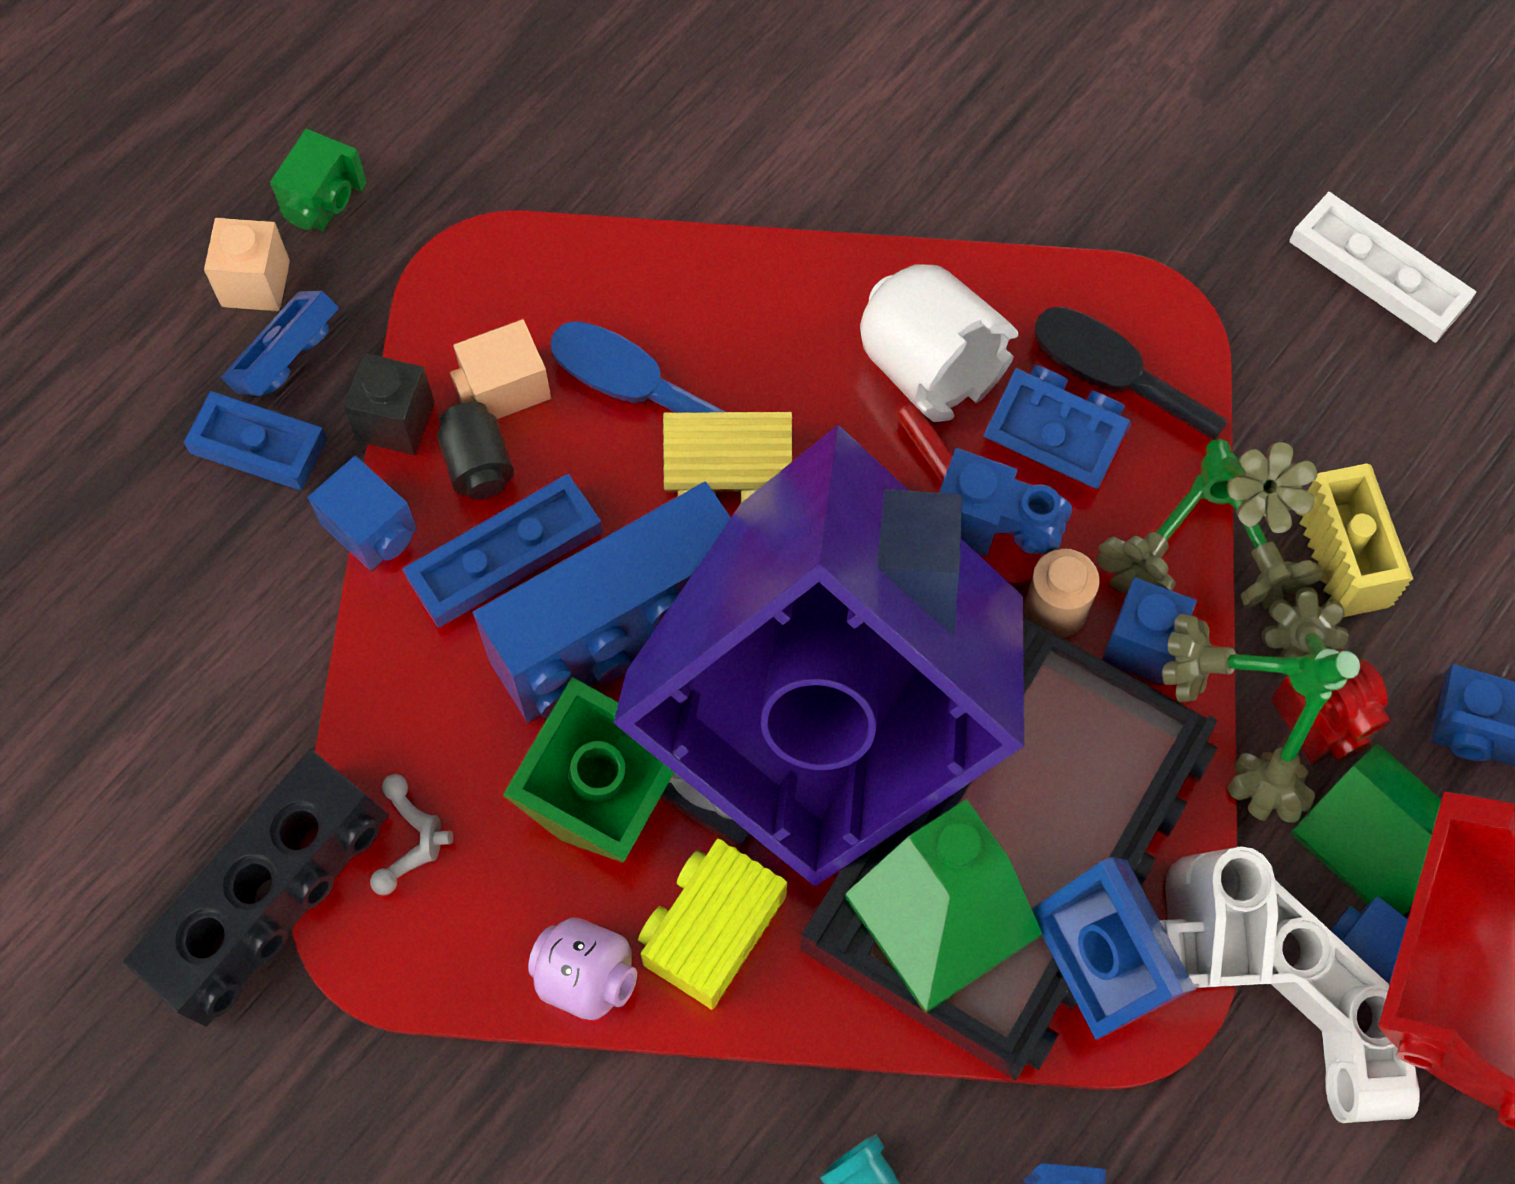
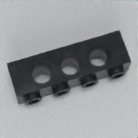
[123,748,389,1027]

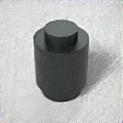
[437,402,514,500]

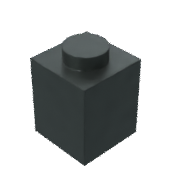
[343,353,435,455]

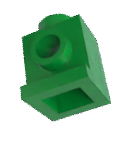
[270,129,367,232]

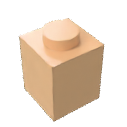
[204,218,290,312]
[450,319,551,419]

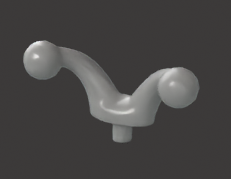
[370,774,453,895]

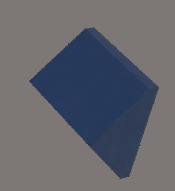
[877,489,962,636]

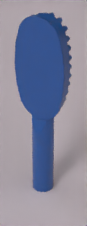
[551,321,726,413]

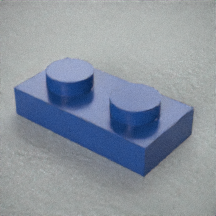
[220,291,339,396]
[184,391,327,491]

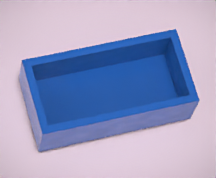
[473,481,731,723]

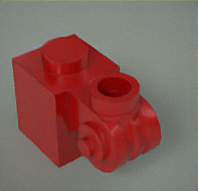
[1271,650,1391,765]

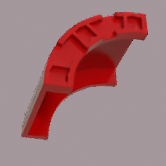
[1378,791,1515,1130]

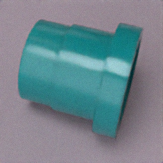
[819,1134,900,1184]

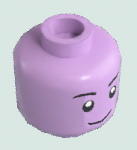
[528,917,637,1021]

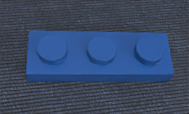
[402,474,603,628]

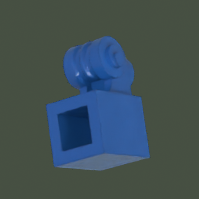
[939,448,1072,556]

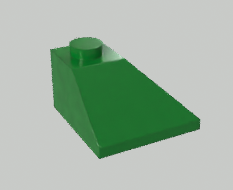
[845,799,1042,1014]

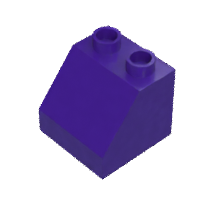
[614,425,1024,887]

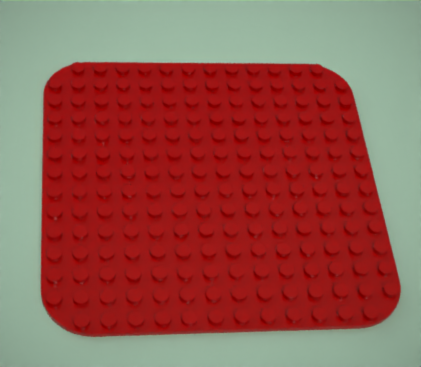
[292,210,1237,1090]

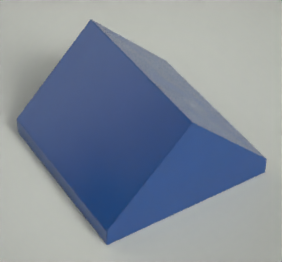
[1032,857,1196,1040]

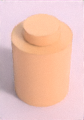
[1024,549,1099,638]

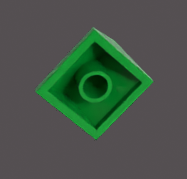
[503,677,674,863]
[1290,743,1442,916]

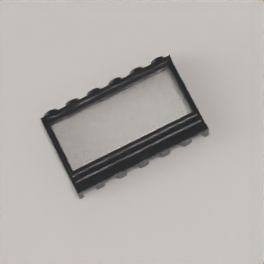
[800,617,1218,1081]

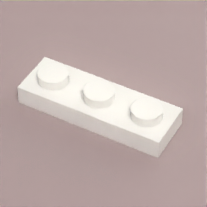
[1289,192,1477,343]

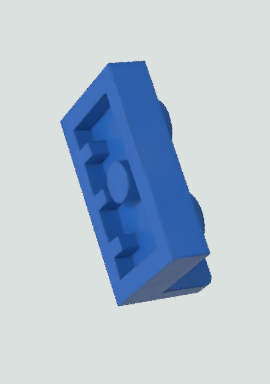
[983,364,1132,490]
[1431,664,1515,766]

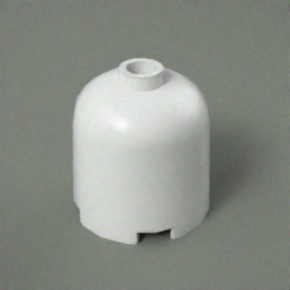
[860,264,1018,422]

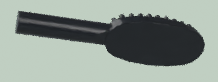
[1035,307,1229,440]

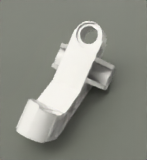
[1159,847,1420,1123]

